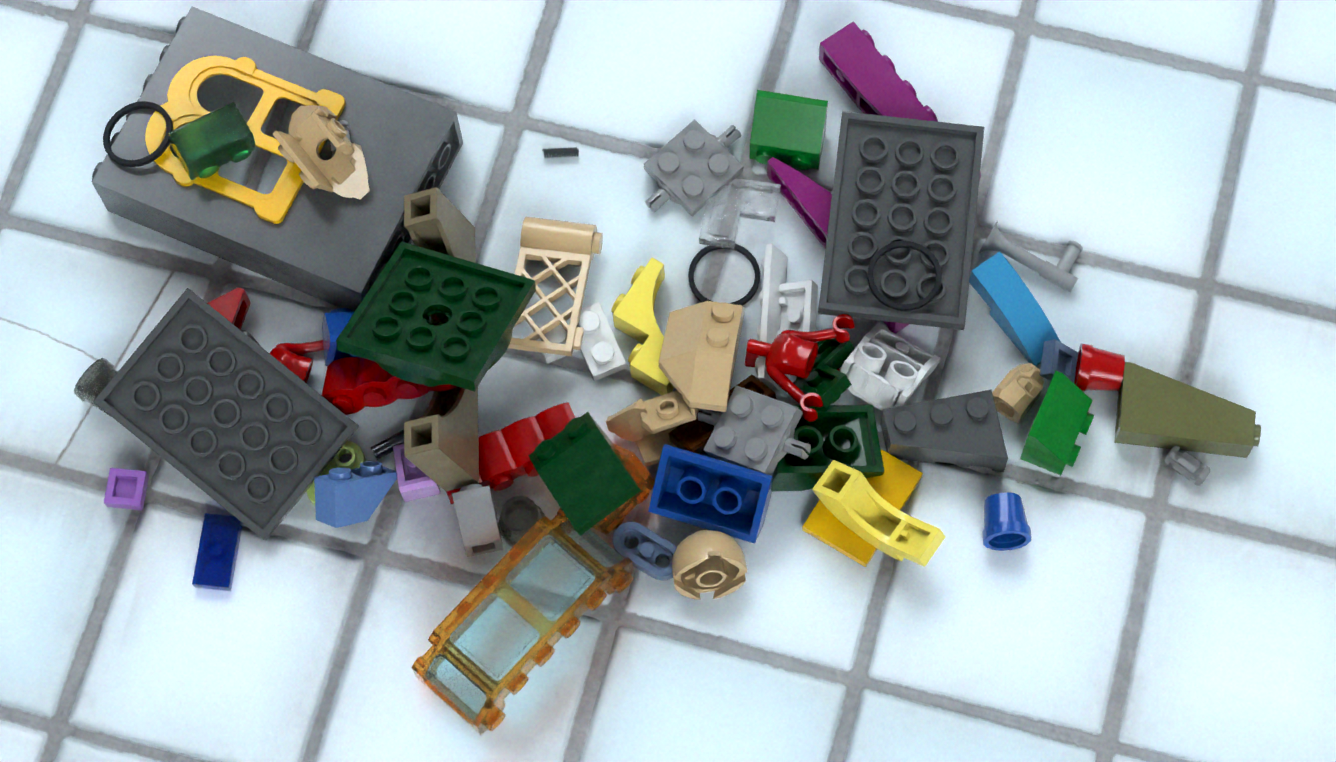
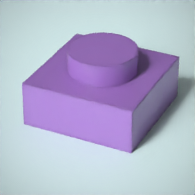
[104,468,149,510]

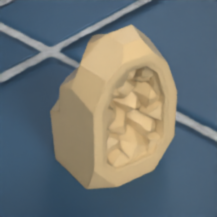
[992,363,1044,423]

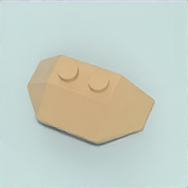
[659,301,745,412]

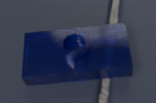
[192,513,243,591]

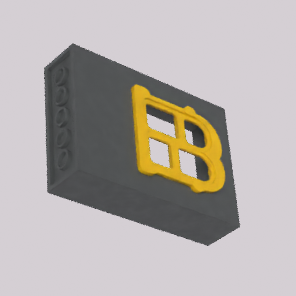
[91,6,463,312]

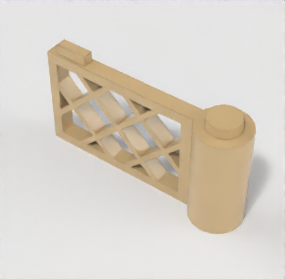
[508,217,603,356]

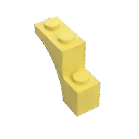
[611,258,675,395]

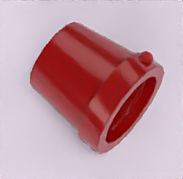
[1074,343,1125,391]

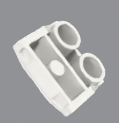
[840,323,941,411]

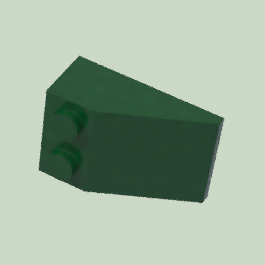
[772,405,884,492]
[528,412,641,536]

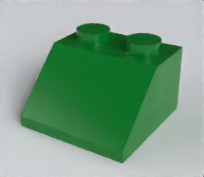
[750,90,828,170]
[1020,371,1094,476]

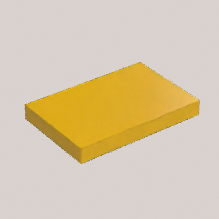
[802,449,923,567]

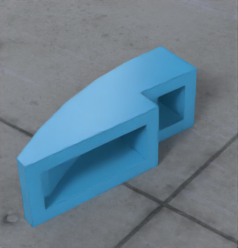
[969,251,1061,367]

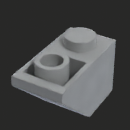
[452,484,504,557]

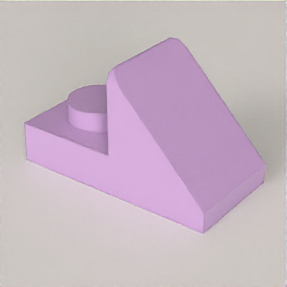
[393,444,440,502]

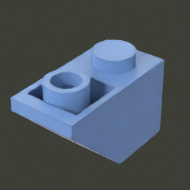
[314,461,397,528]

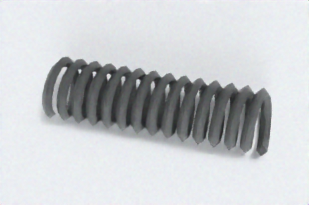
[542,147,579,158]

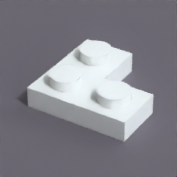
[533,302,627,381]

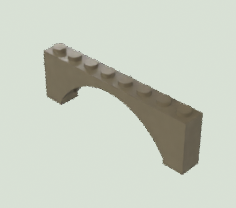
[404,187,479,491]

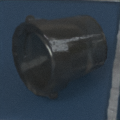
[74,358,117,417]
[498,496,547,549]

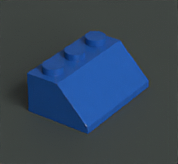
[648,444,773,544]

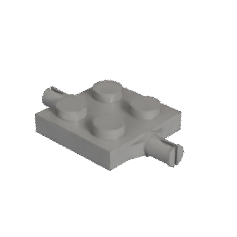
[644,119,744,217]
[698,385,811,476]

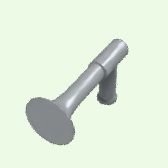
[979,221,1083,292]

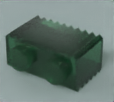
[168,102,256,180]

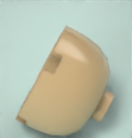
[672,529,747,600]

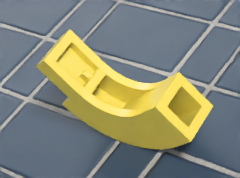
[812,460,945,567]

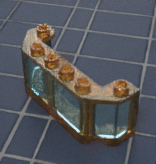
[411,508,634,735]

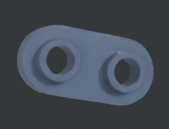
[612,522,677,581]

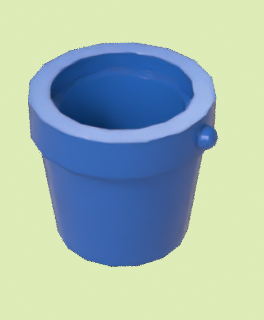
[982,492,1032,551]

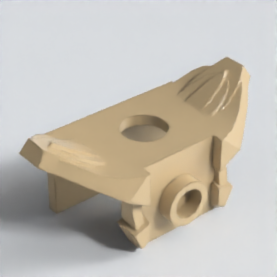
[273,105,370,200]
[606,390,701,467]

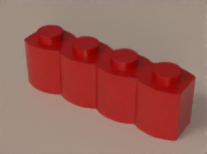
[322,357,457,415]
[446,402,575,504]

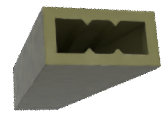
[1114,362,1261,458]

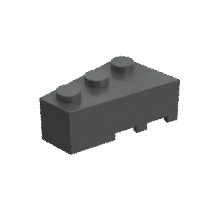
[880,389,1008,472]

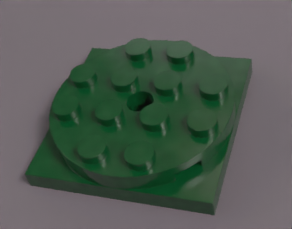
[336,242,536,392]

